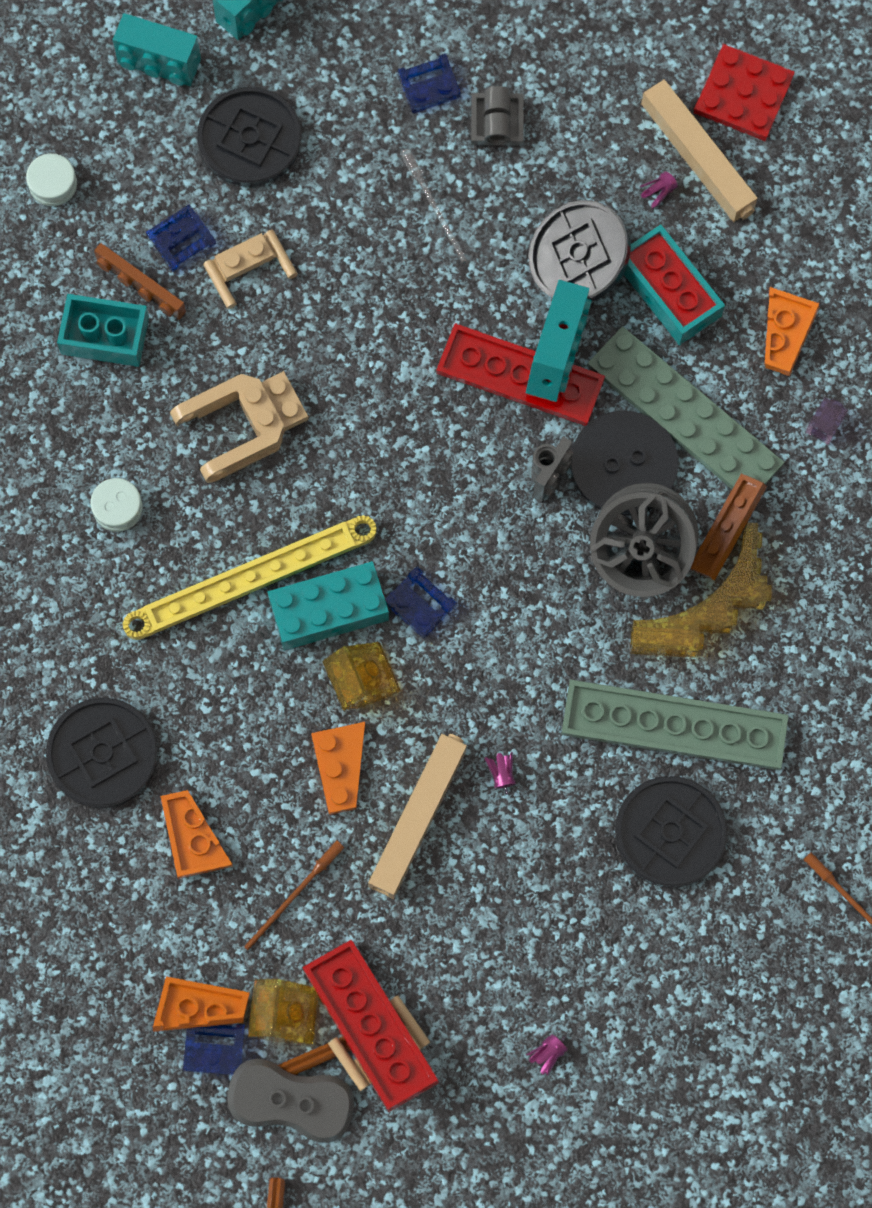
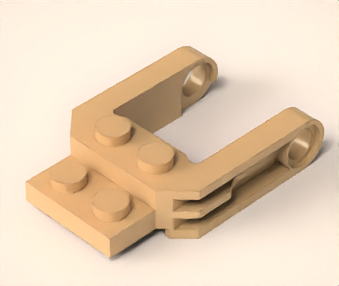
[170,371,309,483]

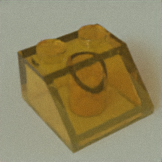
[322,642,401,711]
[248,979,318,1045]

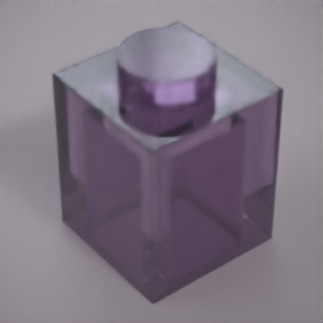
[806,398,848,445]

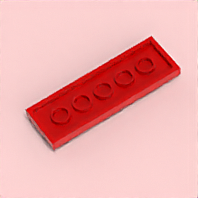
[436,323,605,426]
[302,939,438,1112]

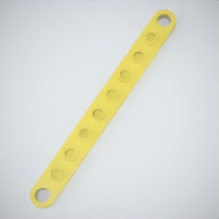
[123,515,376,640]

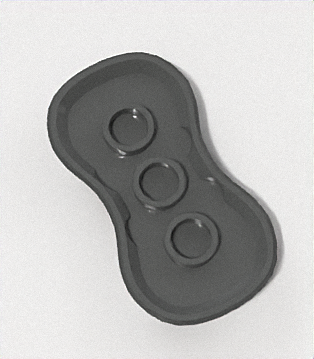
[227,1059,354,1143]

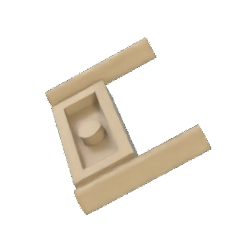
[203,230,298,309]
[328,995,430,1091]

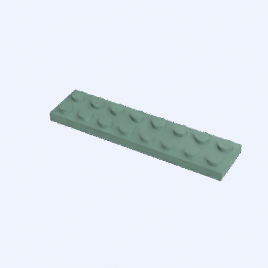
[587,326,784,489]
[561,680,789,771]

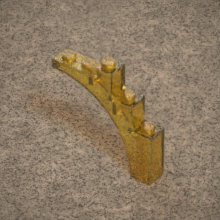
[630,522,772,658]

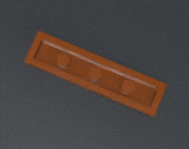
[94,243,186,320]
[690,473,767,581]

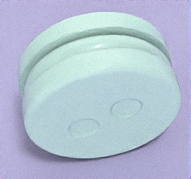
[26,154,77,206]
[91,478,143,532]

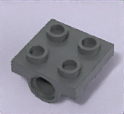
[471,86,524,146]
[531,437,574,502]

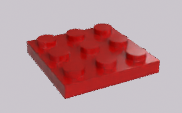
[693,44,795,141]

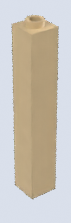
[641,79,757,222]
[368,734,467,899]

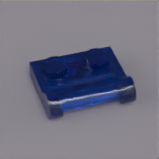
[396,53,461,114]
[146,204,216,272]
[385,566,457,639]
[183,1024,245,1076]

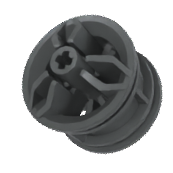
[590,483,698,597]

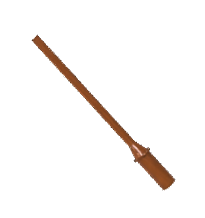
[244,840,345,950]
[803,852,872,925]

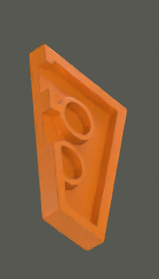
[765,287,819,376]
[311,722,365,815]
[160,790,233,879]
[153,976,249,1032]

